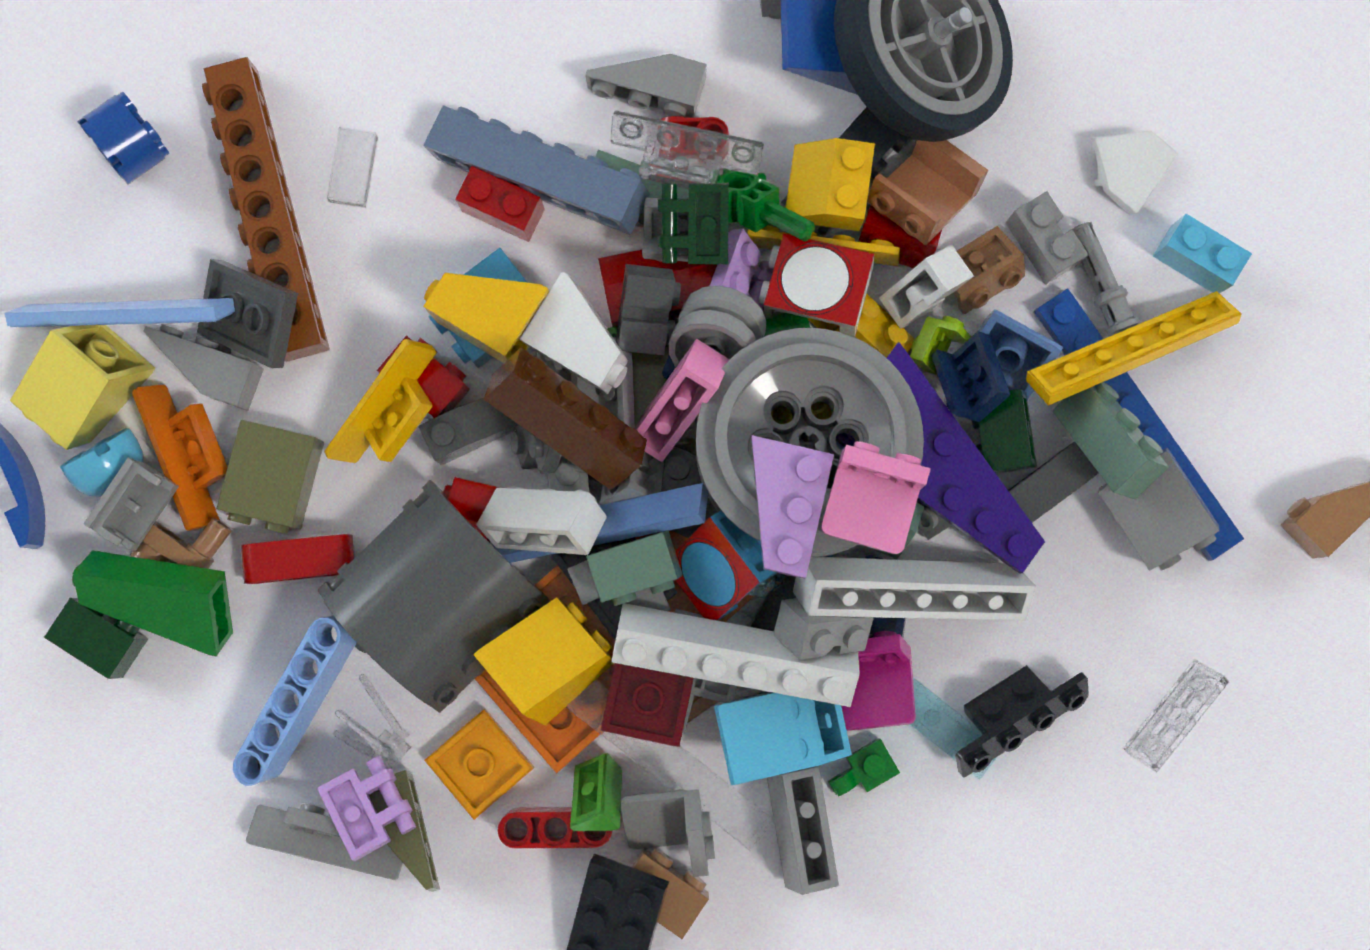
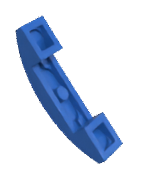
[0,424,45,549]

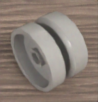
[669,286,766,367]

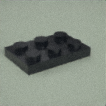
[567,853,669,950]

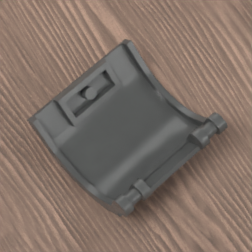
[317,480,550,713]

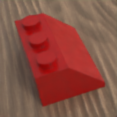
[598,249,717,327]

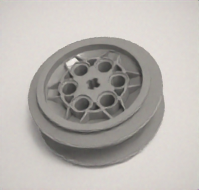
[696,328,924,557]

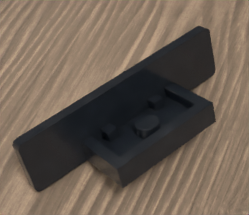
[955,665,1089,778]

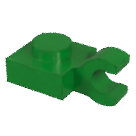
[828,738,900,797]

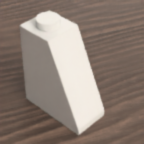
[520,272,628,394]

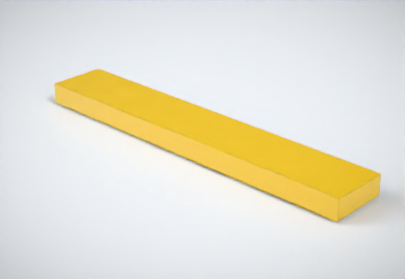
[1026,291,1242,406]

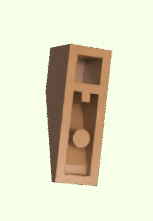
[1280,481,1370,558]

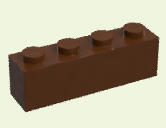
[483,347,647,490]

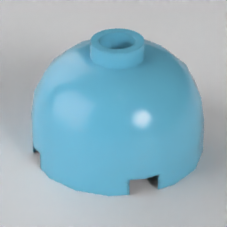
[60,428,144,497]

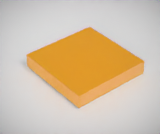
[424,708,535,820]

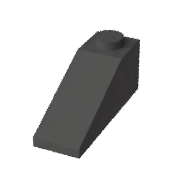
[418,398,518,465]

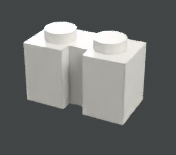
[879,245,974,329]

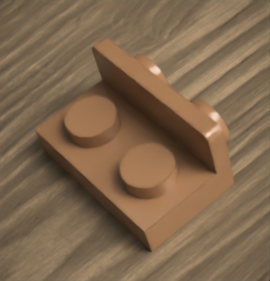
[953,226,1025,314]

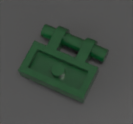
[658,182,729,264]

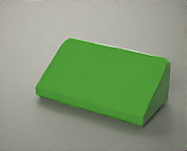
[570,753,622,831]

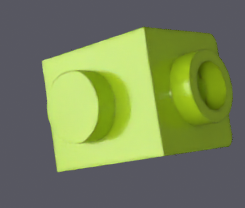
[910,316,972,375]

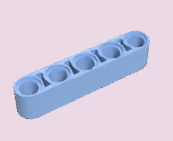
[233,616,357,786]

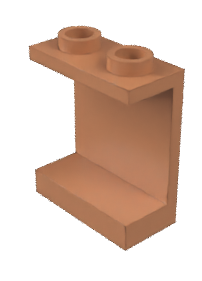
[867,140,988,245]

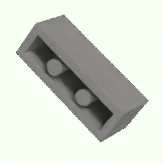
[767,766,839,895]

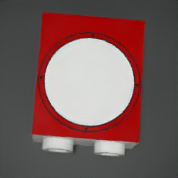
[759,233,874,337]

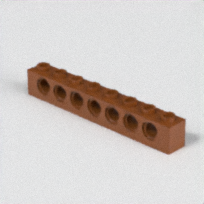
[202,57,330,362]

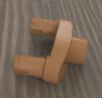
[130,518,232,569]

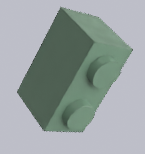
[586,530,683,606]

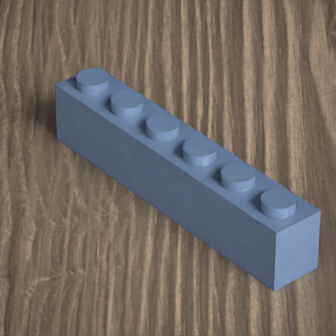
[423,105,650,235]

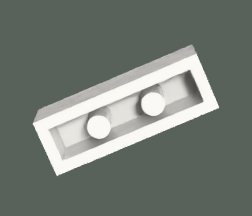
[476,487,607,555]

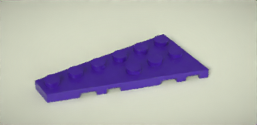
[835,342,1045,574]

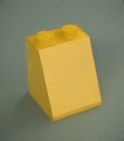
[423,273,549,363]
[473,597,614,725]

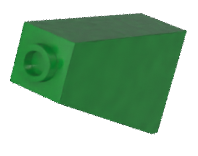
[72,550,233,657]

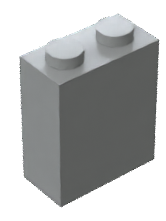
[1098,447,1220,571]

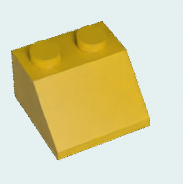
[785,138,875,231]

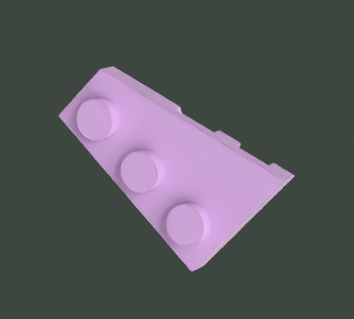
[751,435,834,579]

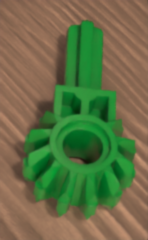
[712,167,815,241]

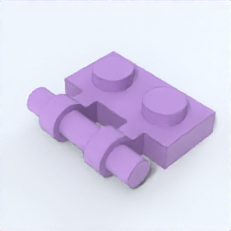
[710,228,774,311]
[317,756,416,861]

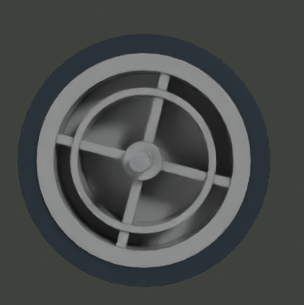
[834,0,1013,142]

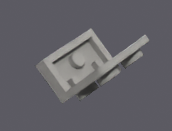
[621,789,715,877]

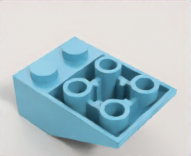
[714,691,852,785]

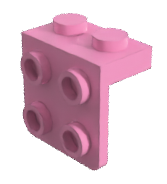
[821,441,931,554]

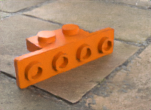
[132,384,228,531]

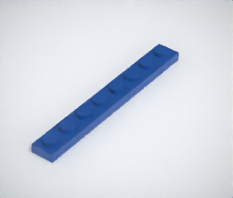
[1034,288,1244,561]

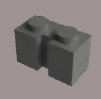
[616,264,681,356]

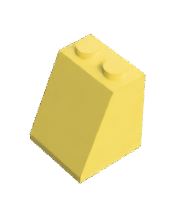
[10,325,155,450]

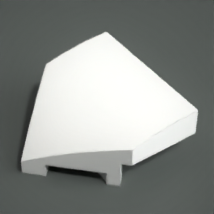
[1091,130,1178,214]

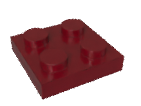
[600,663,694,747]

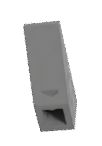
[585,54,707,118]
[143,324,264,411]

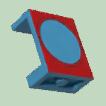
[675,511,777,621]

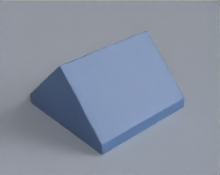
[978,309,1063,399]

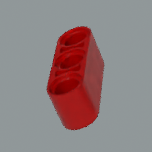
[241,534,355,584]
[497,807,613,848]

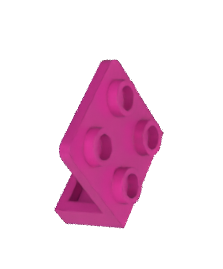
[841,631,916,731]

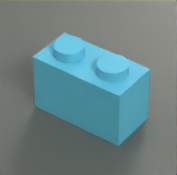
[1153,214,1252,293]

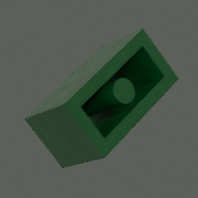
[972,389,1037,473]
[44,597,148,679]

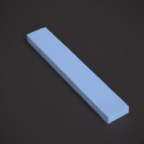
[5,298,235,327]

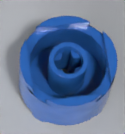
[77,92,169,184]

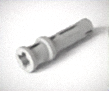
[1071,222,1141,337]

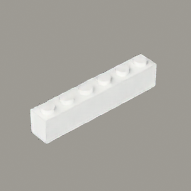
[793,557,1036,621]
[612,603,860,707]

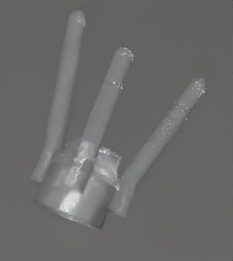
[333,674,411,768]

